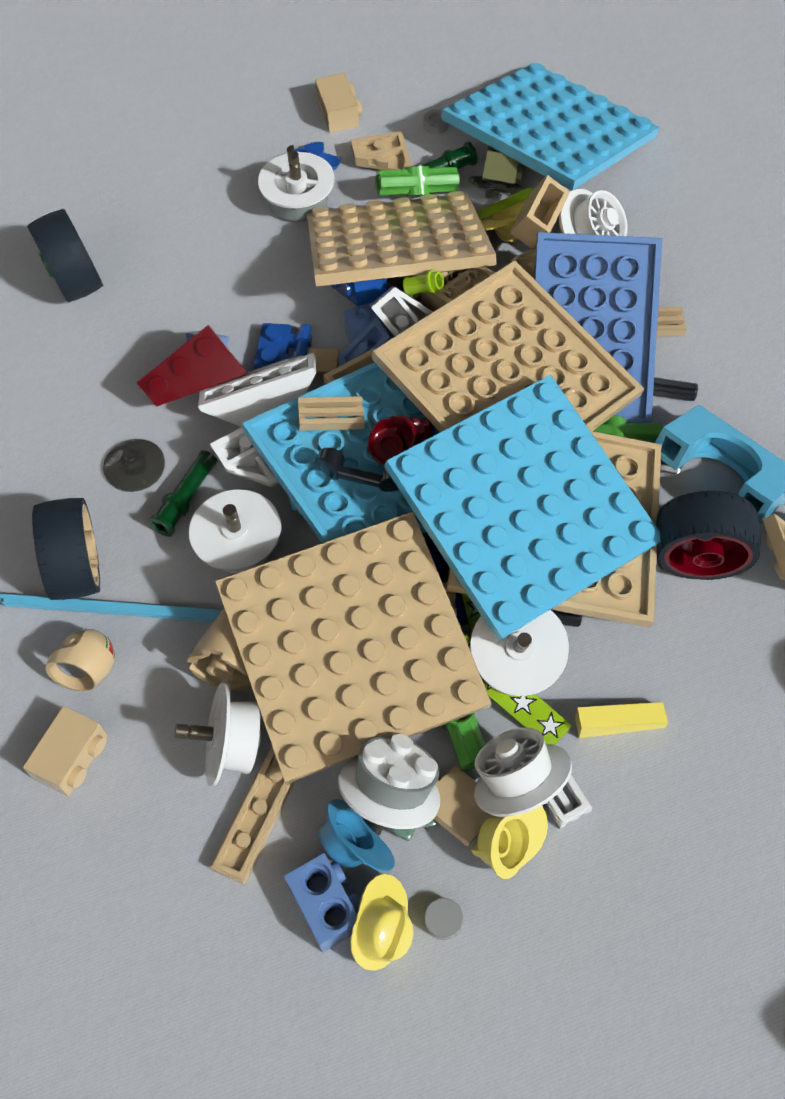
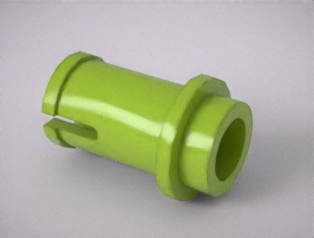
[403,269,444,296]

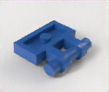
[253,323,313,370]

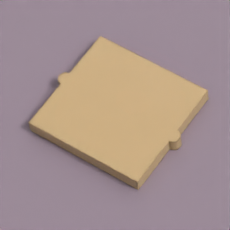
[434,765,492,847]

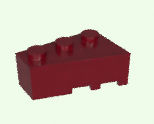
[137,325,248,407]

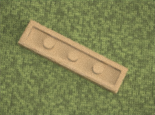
[210,745,295,885]

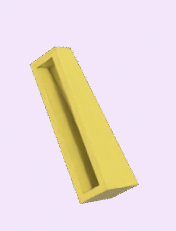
[574,702,668,738]

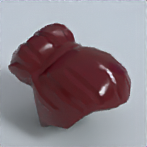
[368,415,432,466]

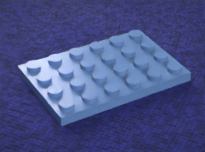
[534,232,662,423]

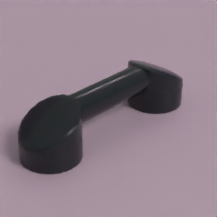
[317,448,399,492]

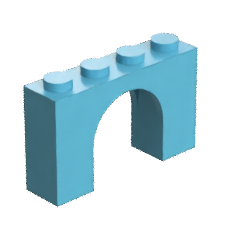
[655,405,785,525]

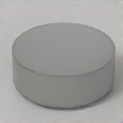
[424,109,449,134]
[425,898,463,940]

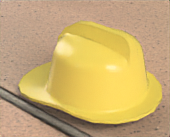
[481,199,527,242]
[471,806,548,879]
[350,874,414,971]

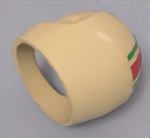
[46,629,115,691]

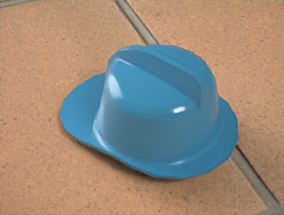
[317,799,395,872]

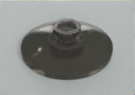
[469,176,522,201]
[103,439,165,492]

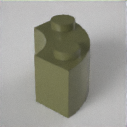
[482,145,523,185]

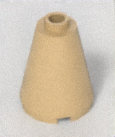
[187,608,252,691]

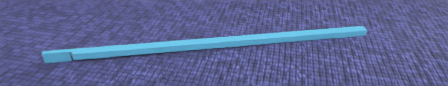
[0,594,221,622]

